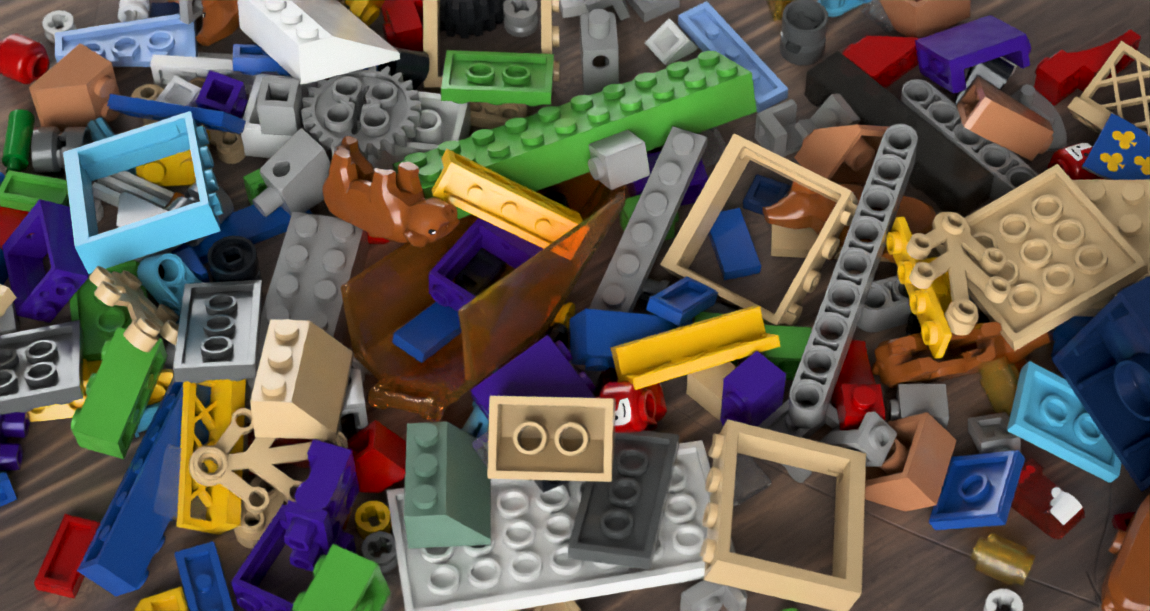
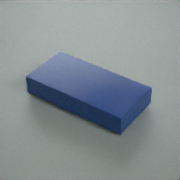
[708,208,761,281]
[646,277,718,326]
[392,302,470,363]

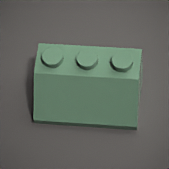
[404,421,491,549]

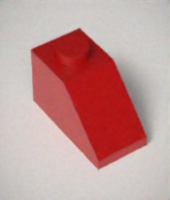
[839,36,919,101]
[347,420,406,493]

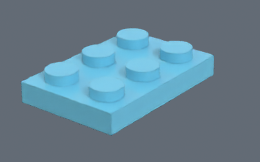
[1007,361,1122,483]

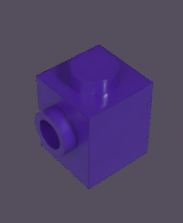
[196,70,248,119]

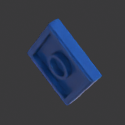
[929,450,1025,530]

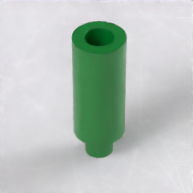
[2,109,35,174]

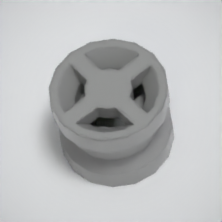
[503,0,538,37]

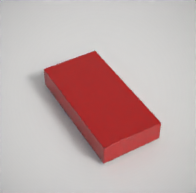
[34,514,101,599]

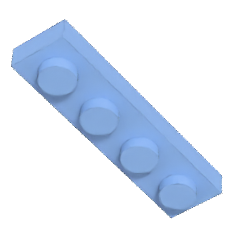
[678,1,788,113]

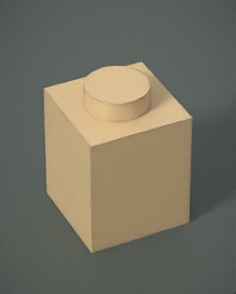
[686,362,737,421]

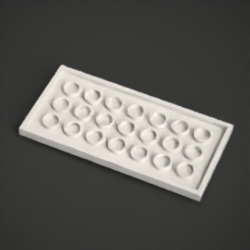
[387,440,735,611]

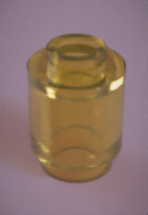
[978,356,1020,417]
[970,532,1036,586]

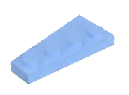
[55,14,198,67]

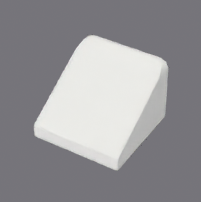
[645,19,698,66]

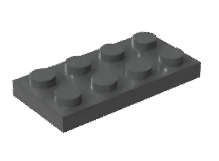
[173,280,263,383]
[568,430,679,570]

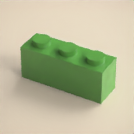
[71,327,168,459]

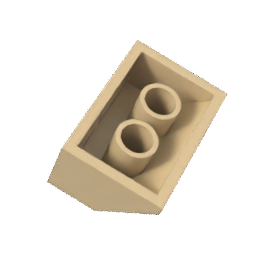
[250,319,353,440]
[487,396,616,482]

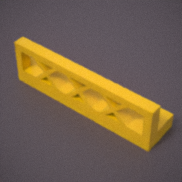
[431,149,586,260]
[610,306,781,390]
[176,379,246,535]

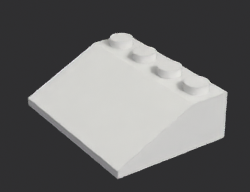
[238,0,400,85]

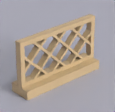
[1067,41,1150,137]

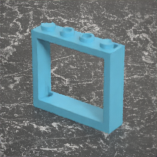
[63,111,224,274]

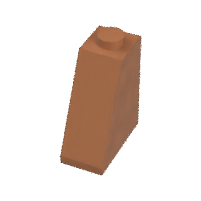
[957,76,1054,161]

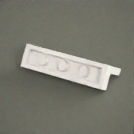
[150,52,292,94]

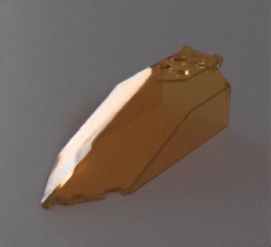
[341,172,626,422]

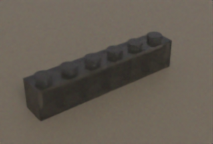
[804,51,994,218]

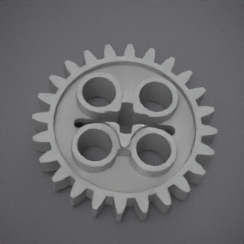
[301,66,422,161]

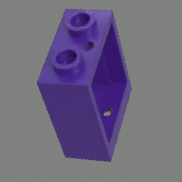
[2,199,89,323]
[429,218,546,333]
[231,504,357,611]

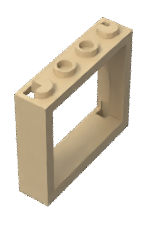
[423,0,560,94]
[660,133,858,326]
[700,420,866,611]

